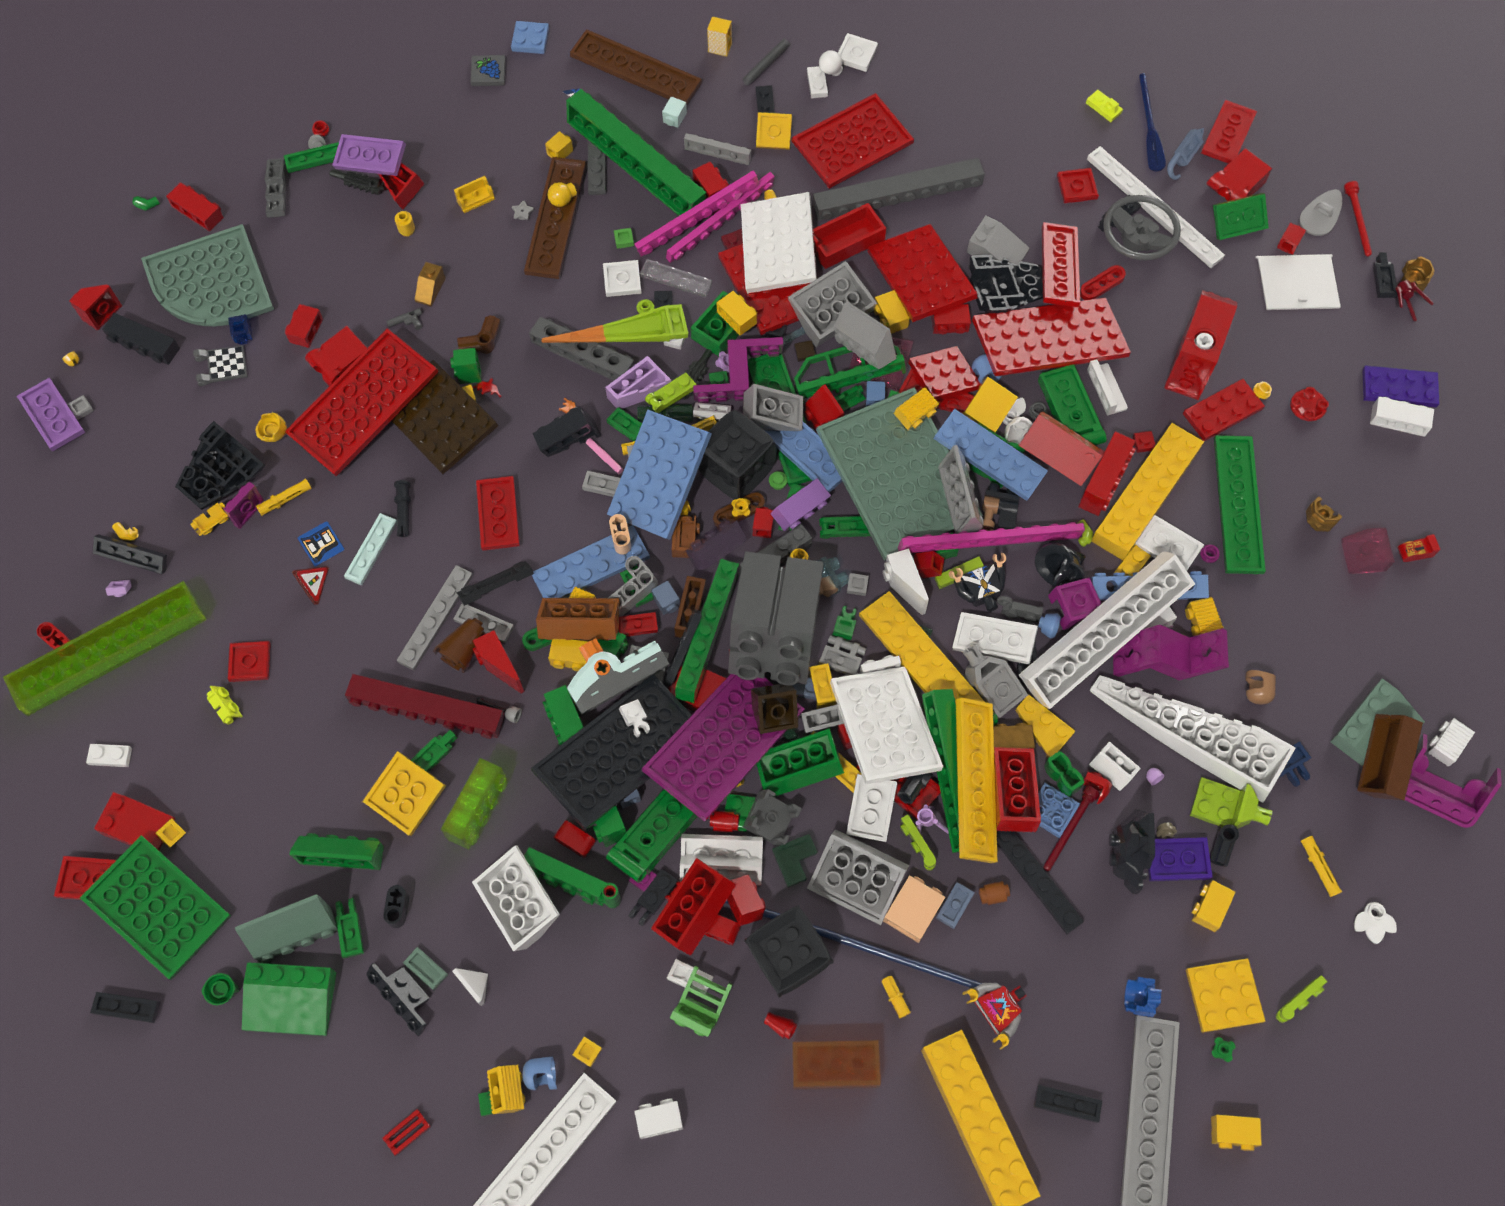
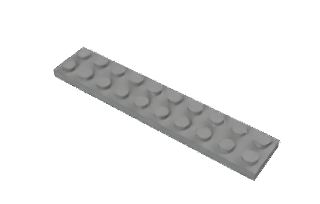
[1120,1015,1180,1206]

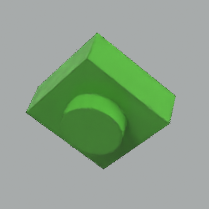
[614,228,634,249]

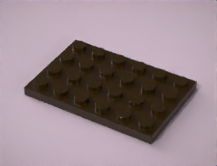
[391,359,499,475]

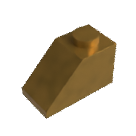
[415,262,446,307]

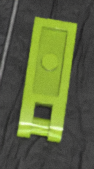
[645,373,697,413]
[900,814,936,871]
[1276,975,1327,1023]

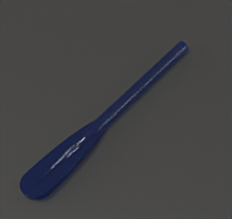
[1139,73,1166,172]

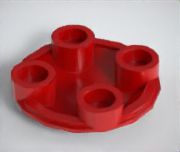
[1290,387,1329,421]

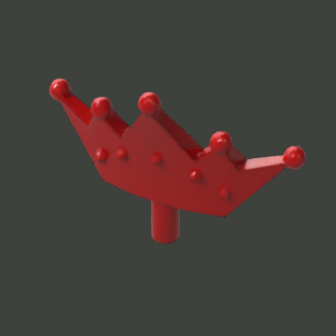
[472,378,501,397]

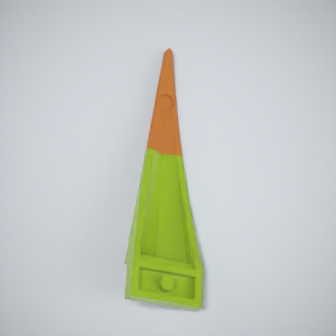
[541,304,688,343]

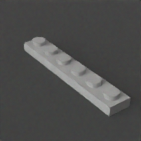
[397,565,473,671]

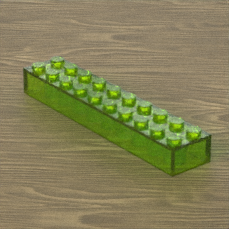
[3,581,207,716]

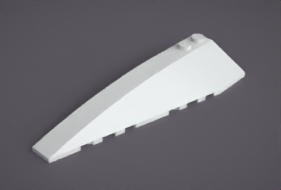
[1090,675,1295,803]

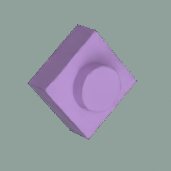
[106,580,132,597]

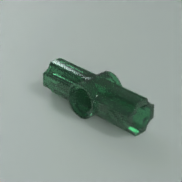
[637,404,693,422]

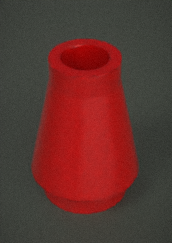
[764,1012,797,1039]

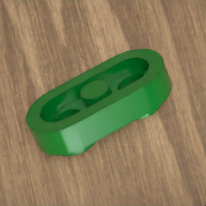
[522,628,552,651]

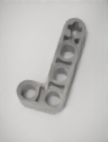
[608,556,658,617]

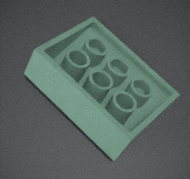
[1330,678,1425,767]
[235,894,338,963]

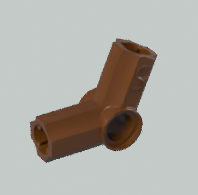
[457,315,501,354]

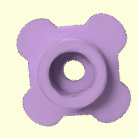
[715,351,729,373]

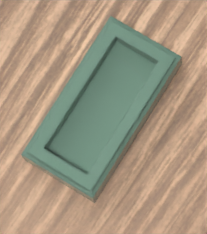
[403,947,448,991]

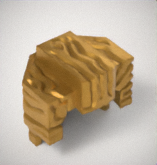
[1401,256,1435,293]
[1306,496,1343,532]

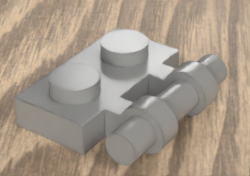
[819,635,867,675]

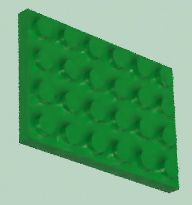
[80,835,231,980]

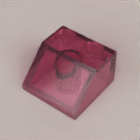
[1341,528,1394,574]

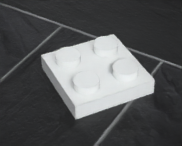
[838,33,878,72]
[603,260,641,297]

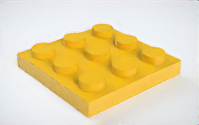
[362,751,446,836]
[1186,958,1265,1033]

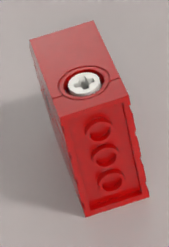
[1164,290,1238,400]

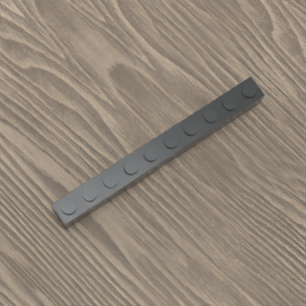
[813,158,985,221]

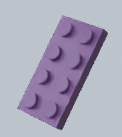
[332,134,406,176]
[17,378,85,452]

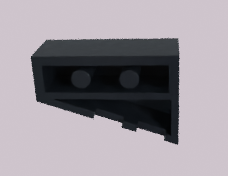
[532,406,601,457]

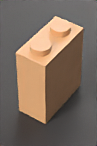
[883,875,945,943]

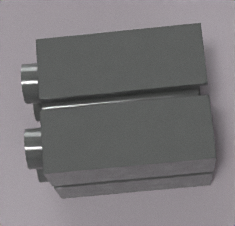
[728,551,823,686]

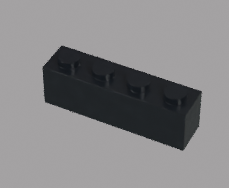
[102,313,180,365]

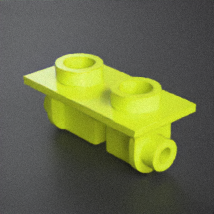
[207,686,243,725]

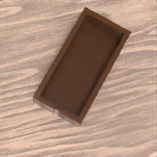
[1357,714,1423,801]

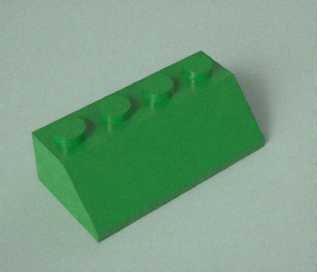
[756,729,844,797]
[289,833,384,870]

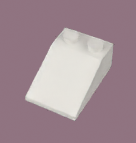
[883,549,929,615]

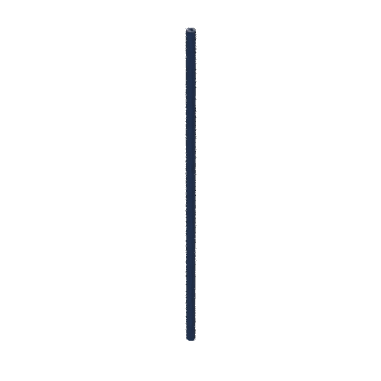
[725,900,982,989]

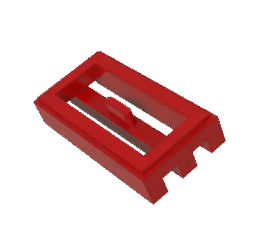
[382,1109,431,1156]

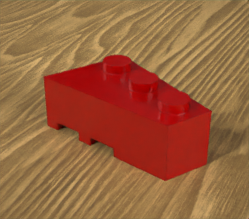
[378,163,425,210]

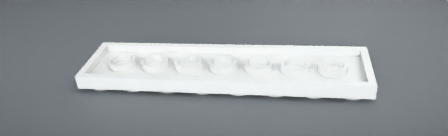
[473,1073,617,1206]

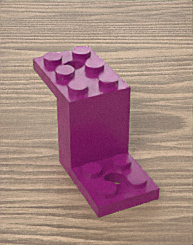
[693,337,783,403]
[1113,625,1229,681]

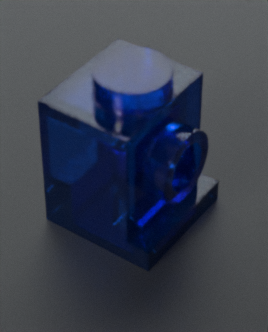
[228,314,253,345]

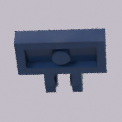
[1278,741,1311,787]

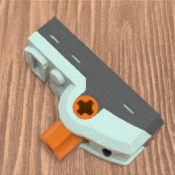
[567,638,669,715]

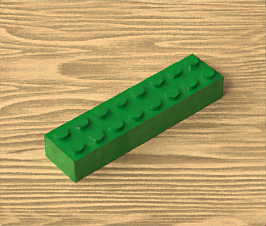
[542,685,626,847]

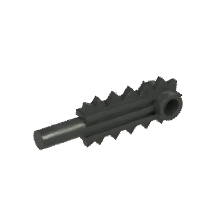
[330,169,385,195]
[681,349,712,400]

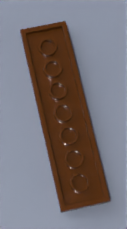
[570,29,702,106]
[524,157,586,279]

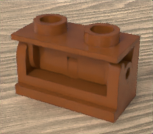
[672,516,700,558]

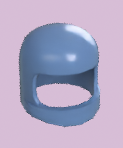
[972,354,1002,383]
[522,1056,557,1090]

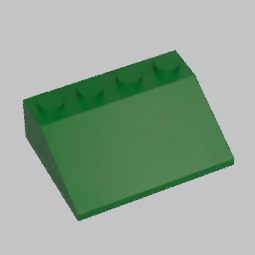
[242,962,337,1036]

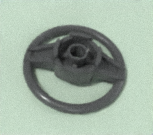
[1103,195,1181,260]

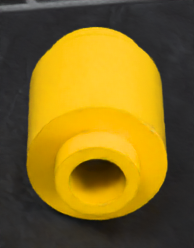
[394,211,415,236]

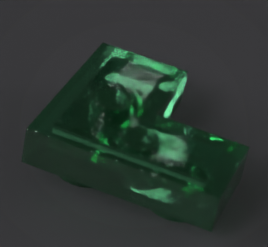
[772,834,817,888]

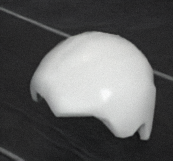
[1005,417,1032,444]

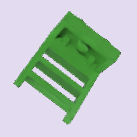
[670,966,733,1037]

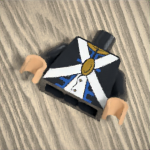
[949,553,1006,612]

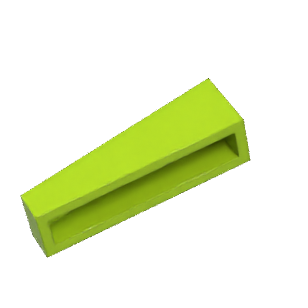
[935,557,984,589]

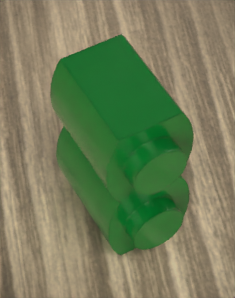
[1044,751,1084,797]

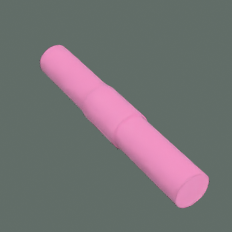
[586,438,623,474]

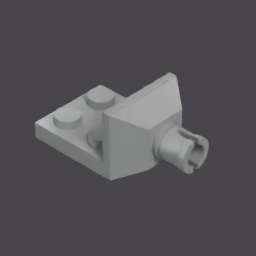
[963,645,1028,718]

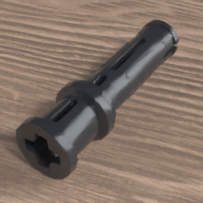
[394,480,411,537]

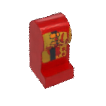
[1397,534,1441,562]

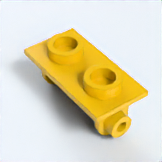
[190,502,229,536]

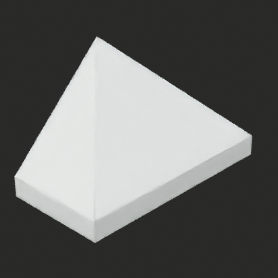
[452,968,488,1006]

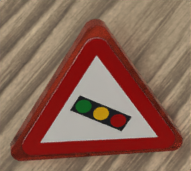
[292,566,329,605]

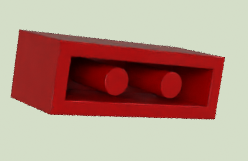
[166,182,224,232]

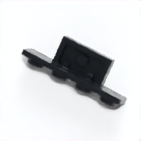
[366,963,429,1036]

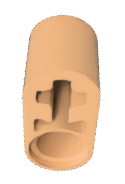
[609,514,631,554]

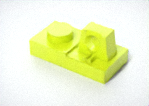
[1086,90,1123,122]

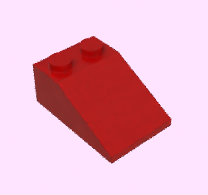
[472,630,524,693]
[94,792,175,850]

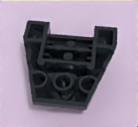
[970,255,1043,314]
[175,421,266,510]
[1109,809,1155,894]

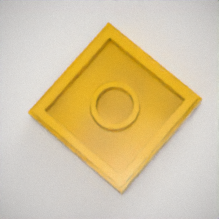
[756,112,792,150]

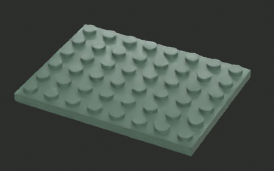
[816,387,983,561]

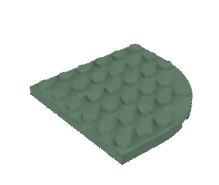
[141,224,274,326]

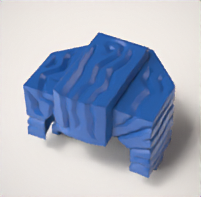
[1124,977,1161,1017]

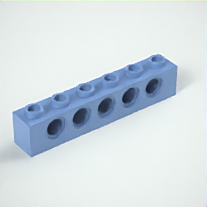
[1090,571,1209,601]

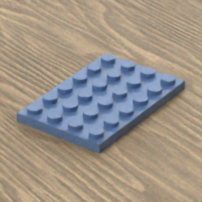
[607,410,712,540]

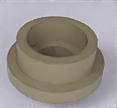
[1156,822,1177,839]

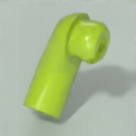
[1077,519,1093,547]

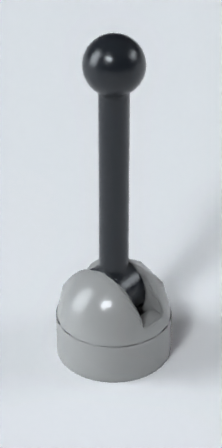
[476,697,522,724]

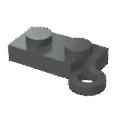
[997,596,1043,622]

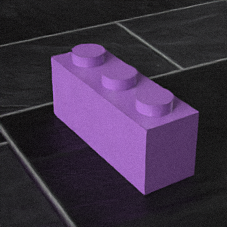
[771,478,831,531]

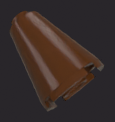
[433,618,484,673]

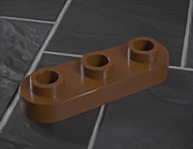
[713,492,765,529]

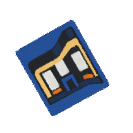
[298,521,344,566]

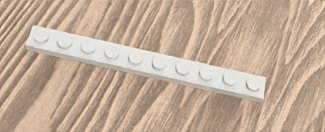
[1087,146,1225,268]

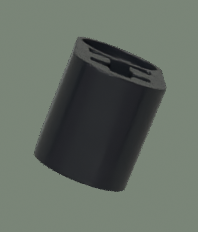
[383,885,409,928]

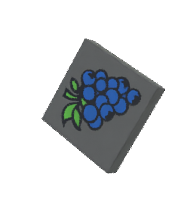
[471,55,506,86]

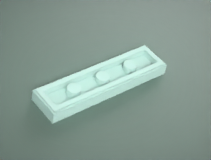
[344,513,397,585]

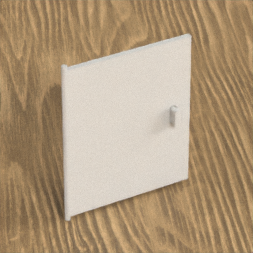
[1256,254,1340,310]

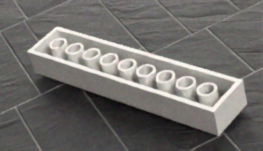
[1019,551,1195,709]

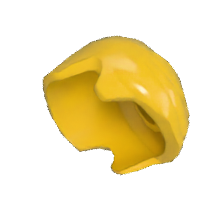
[255,412,287,442]

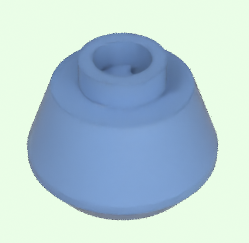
[1038,613,1061,639]

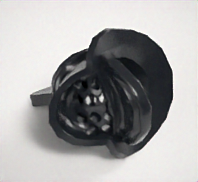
[1034,541,1086,587]

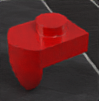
[1083,772,1112,804]

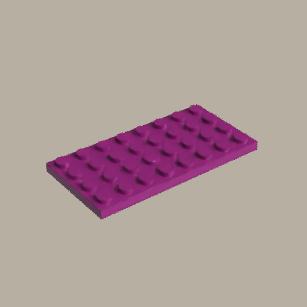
[642,674,805,822]

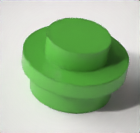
[769,472,787,490]

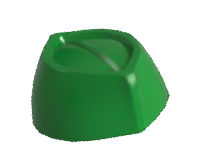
[201,973,240,1005]

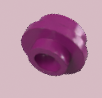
[1200,545,1220,563]

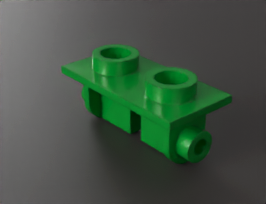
[834,385,866,411]

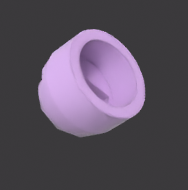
[1146,768,1164,786]

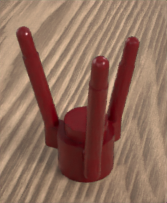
[1395,280,1434,322]

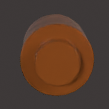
[979,881,1010,905]

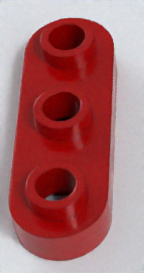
[1080,265,1126,300]

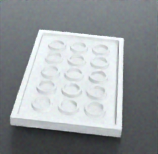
[741,192,817,294]
[830,667,943,785]

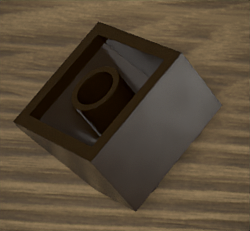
[751,684,798,734]

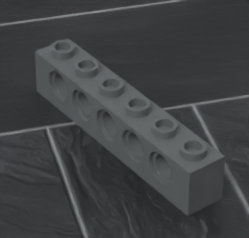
[529,317,634,381]

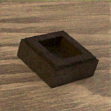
[794,340,815,362]

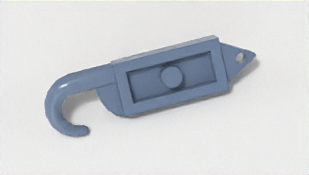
[1167,128,1204,180]

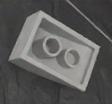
[967,215,1030,264]
[743,384,803,431]

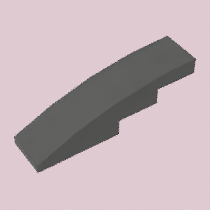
[265,158,286,218]

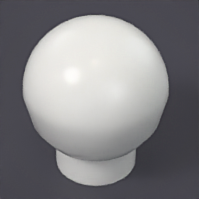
[819,50,843,76]

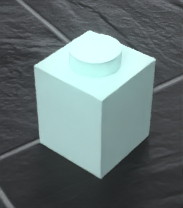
[662,97,687,128]

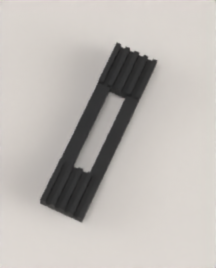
[456,561,534,606]

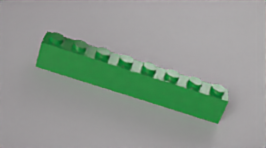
[675,559,739,703]
[922,689,959,853]

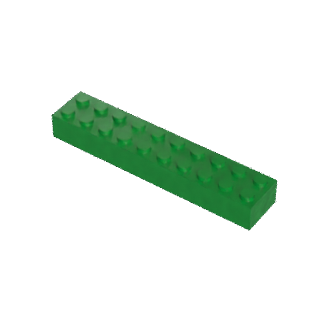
[566,89,706,216]

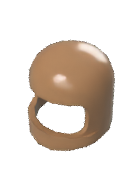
[1246,670,1276,705]

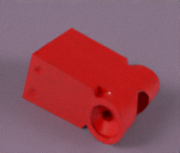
[1207,148,1272,201]
[305,326,367,386]

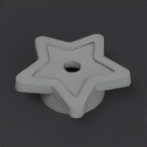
[512,201,534,220]

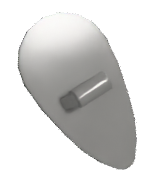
[1299,189,1342,236]

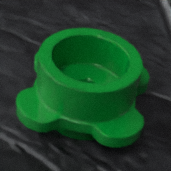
[1211,1037,1235,1062]

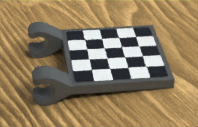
[193,345,247,386]

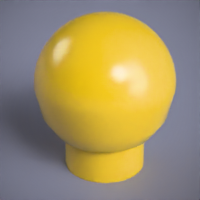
[548,182,577,207]

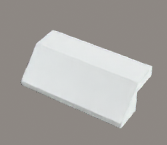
[680,834,763,885]

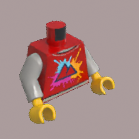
[962,983,1027,1049]

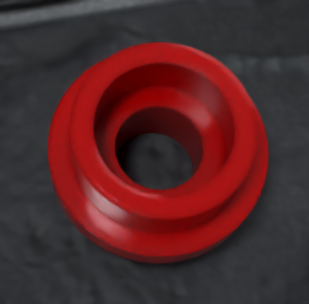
[312,120,330,137]

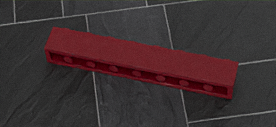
[345,674,505,739]

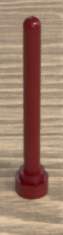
[1043,785,1100,871]

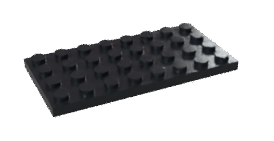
[531,674,692,830]

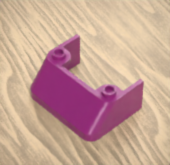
[1405,733,1502,828]

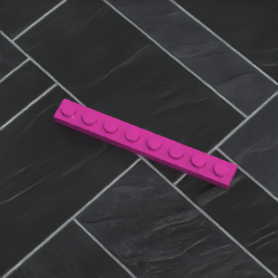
[635,171,759,257]
[666,172,775,263]

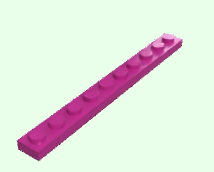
[898,522,1085,553]

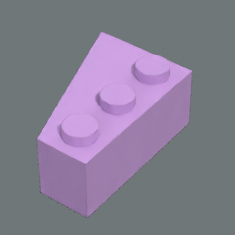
[605,356,671,409]

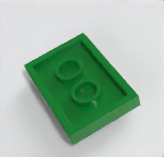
[1213,193,1269,240]

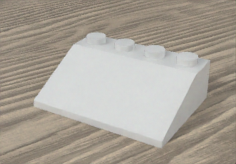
[472,845,560,951]

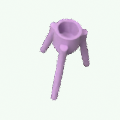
[915,805,949,834]

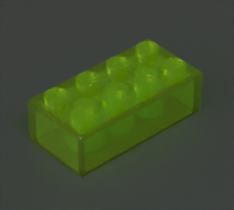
[441,758,508,850]

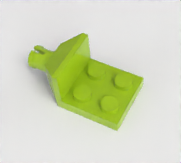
[1189,777,1272,829]

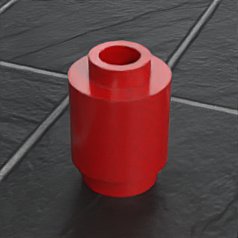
[710,811,739,832]

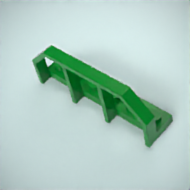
[794,345,906,403]

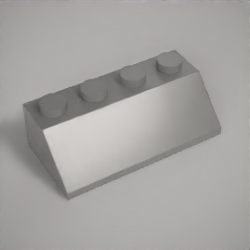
[834,301,896,369]

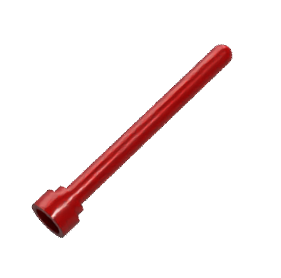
[1344,181,1372,257]

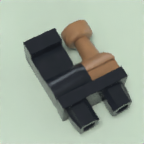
[981,483,1020,531]

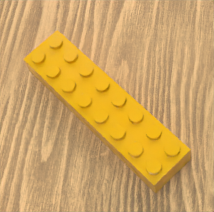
[1092,423,1204,561]
[921,1030,1040,1206]

